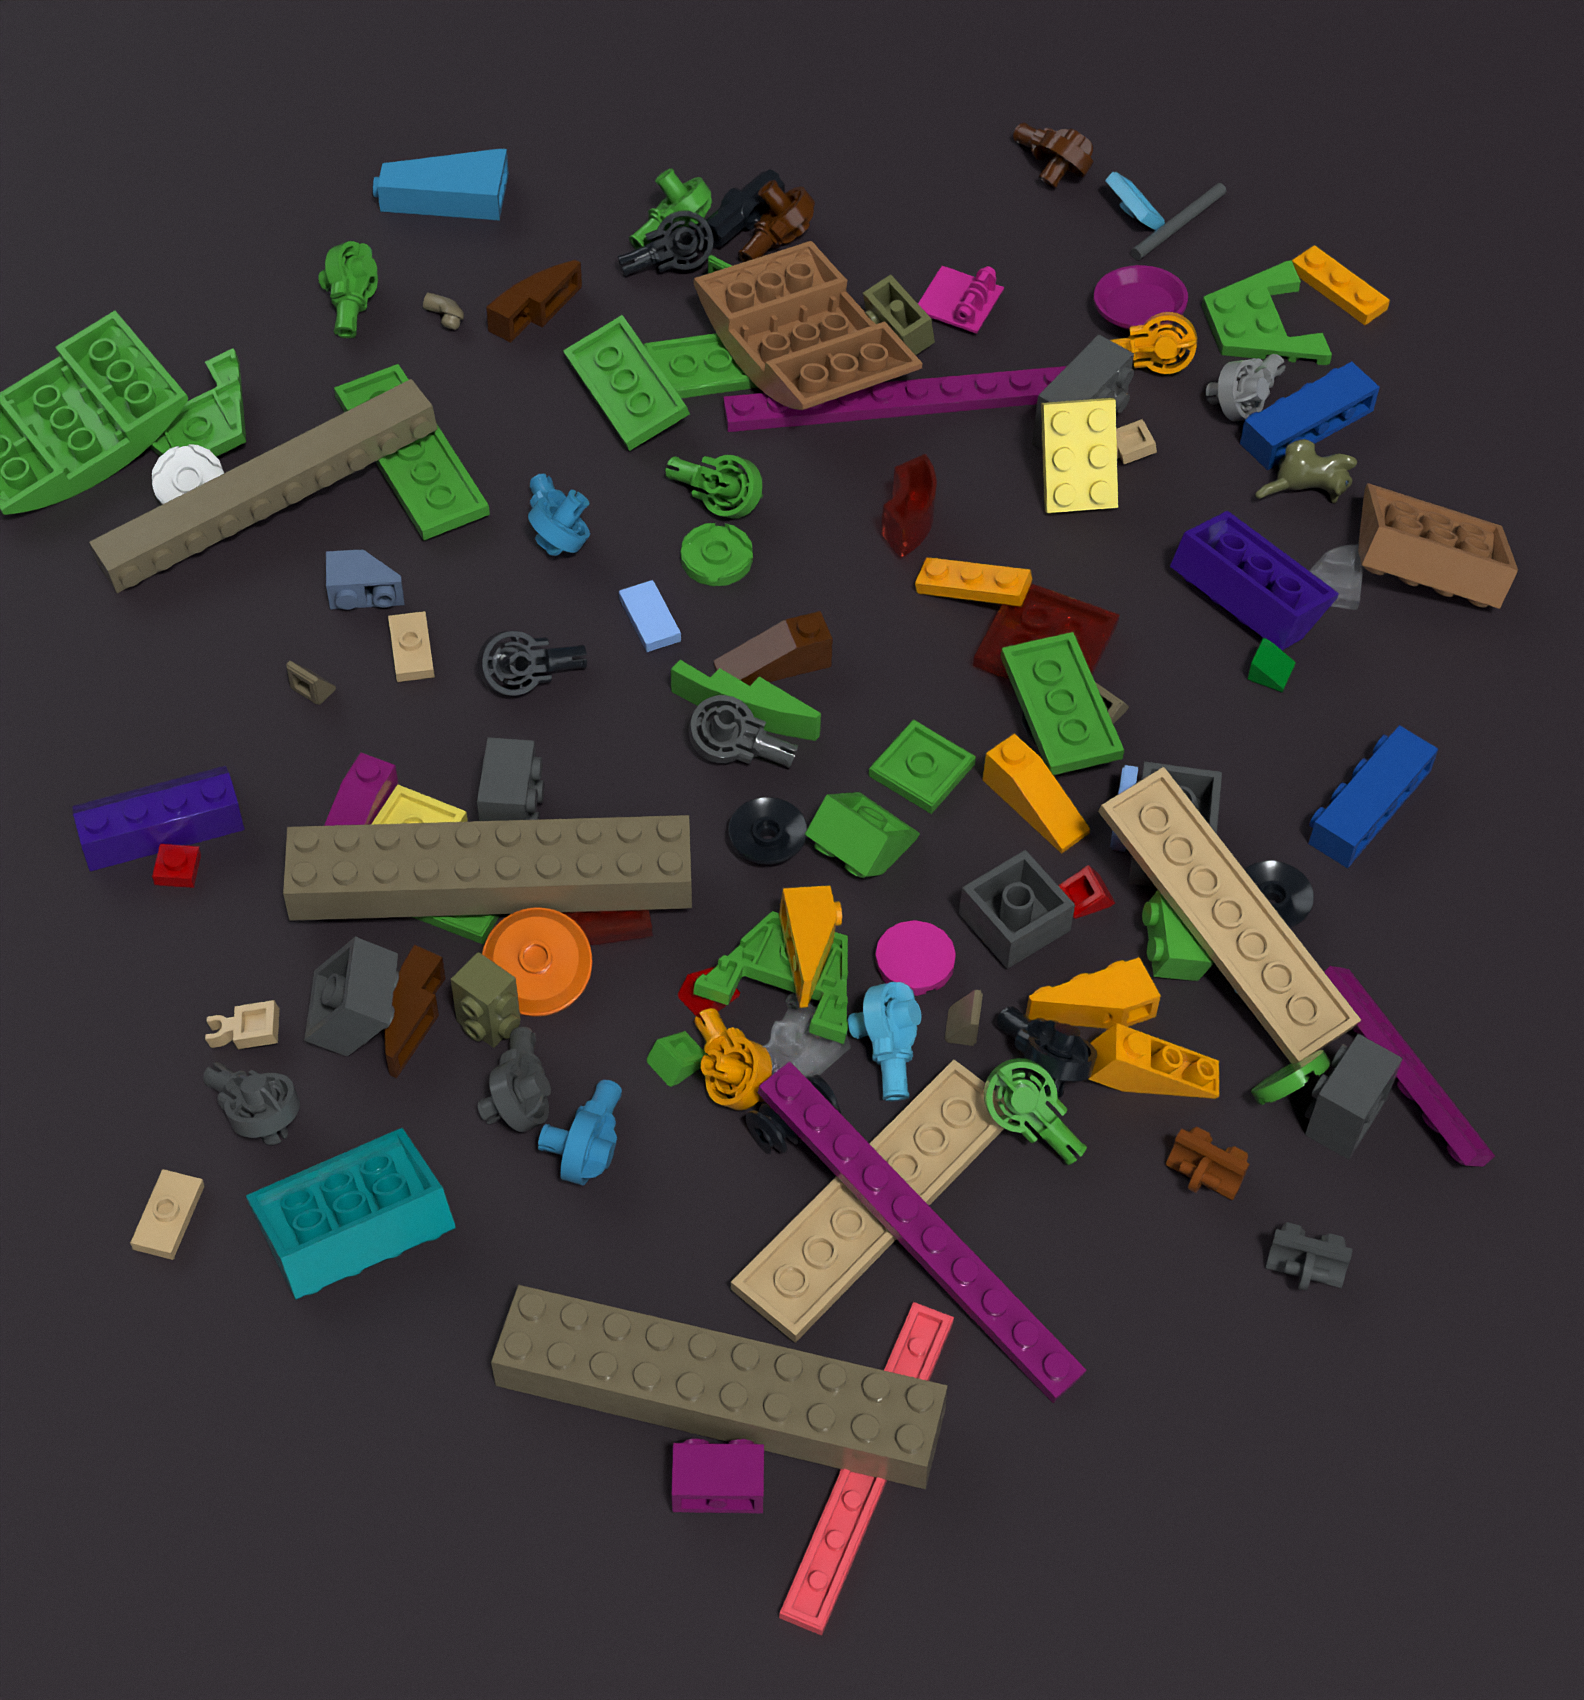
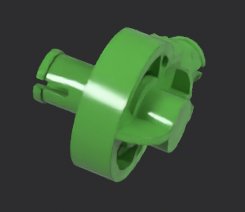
[629,168,712,249]
[319,241,378,338]
[665,455,763,519]
[984,1058,1087,1165]

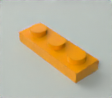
[1292,245,1390,326]
[915,557,1032,606]

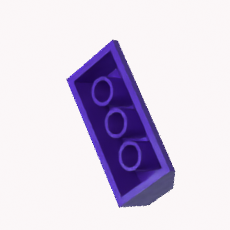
[1170,510,1339,650]
[72,766,245,872]

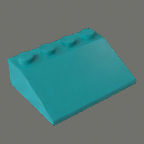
[245,1128,456,1299]

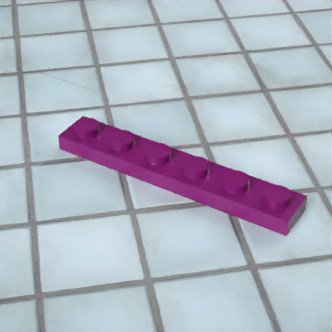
[1324,966,1495,1167]

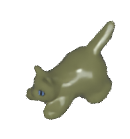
[1256,439,1357,503]

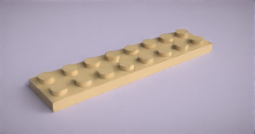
[1098,767,1361,1064]
[731,1060,1013,1343]

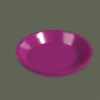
[1094,265,1188,331]

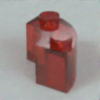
[881,454,937,558]

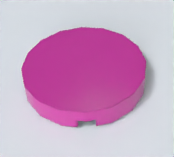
[875,920,956,996]

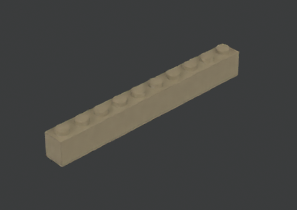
[89,379,438,593]

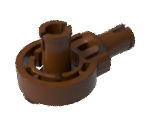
[1013,123,1094,188]
[738,180,815,262]

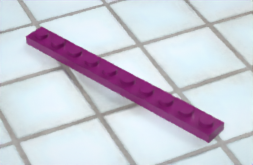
[724,366,1067,432]
[757,1061,1087,1403]

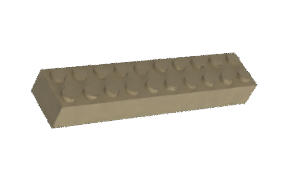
[283,815,692,921]
[491,1285,948,1489]

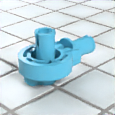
[848,982,921,1101]

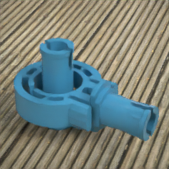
[528,474,590,556]
[538,1080,622,1186]

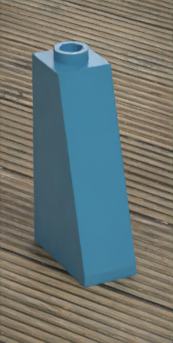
[373,149,509,220]

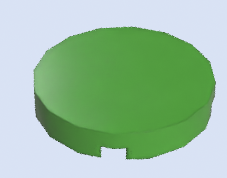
[680,523,753,586]
[1251,1050,1331,1105]

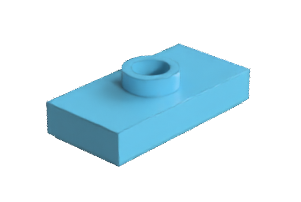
[1105,172,1165,231]

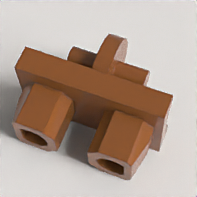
[1166,1126,1250,1200]

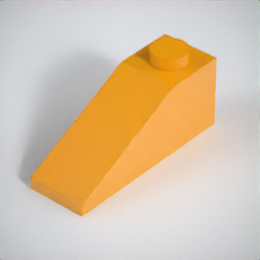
[983,733,1090,854]
[779,886,842,1008]

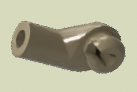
[423,292,464,330]

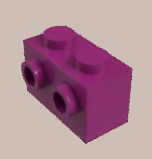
[672,1439,764,1513]

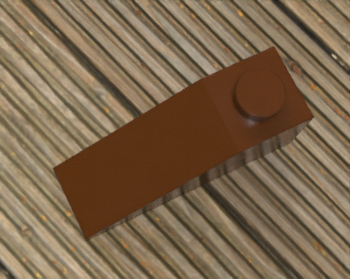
[713,611,833,686]

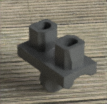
[1266,1222,1353,1291]

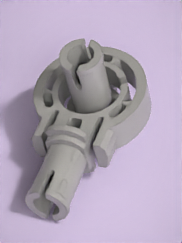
[1206,354,1286,422]

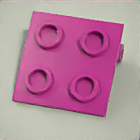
[918,266,1004,334]

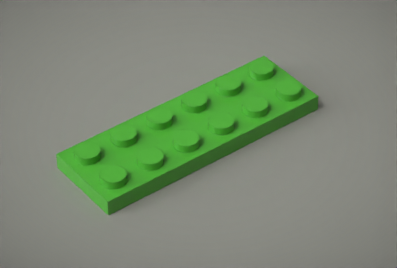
[334,364,490,540]

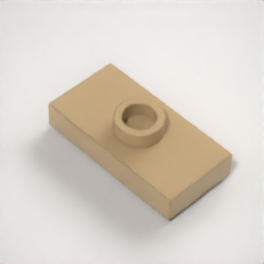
[388,611,435,682]
[130,1169,204,1260]

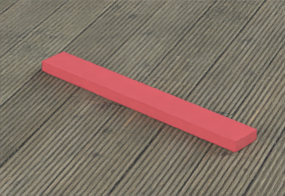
[779,1302,954,1636]

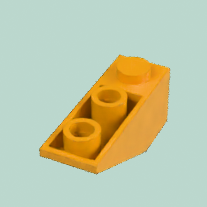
[1026,957,1161,1029]
[1088,1023,1219,1099]

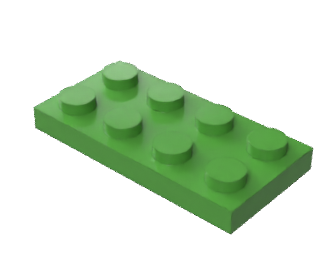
[563,315,690,451]
[1001,632,1124,775]

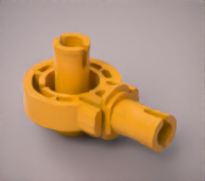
[1110,312,1197,374]
[694,1008,772,1110]

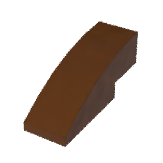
[486,260,582,343]
[385,944,446,1079]

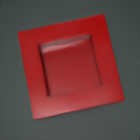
[152,844,201,888]

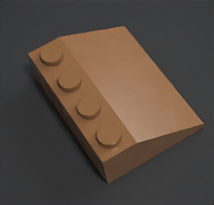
[1358,483,1518,609]

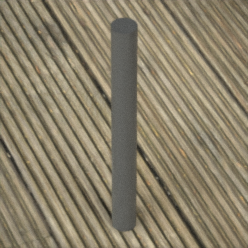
[1131,183,1227,260]

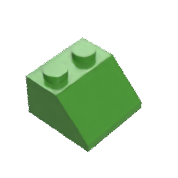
[805,792,920,878]

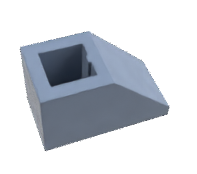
[326,549,405,610]

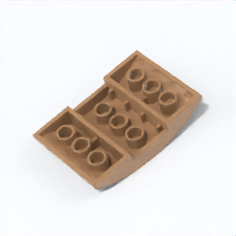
[694,241,923,410]

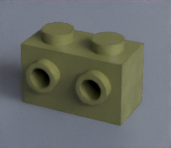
[863,274,935,355]
[451,952,521,1048]

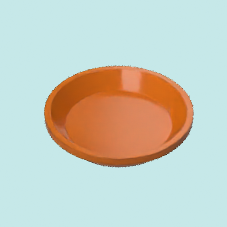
[482,907,593,1017]

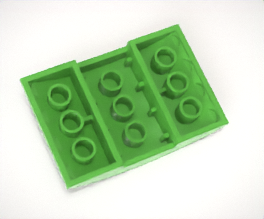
[0,311,188,515]

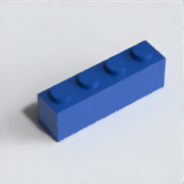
[1240,361,1380,470]
[1308,725,1438,869]

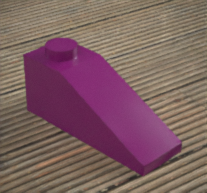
[324,753,399,826]

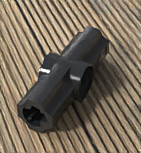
[706,169,785,249]

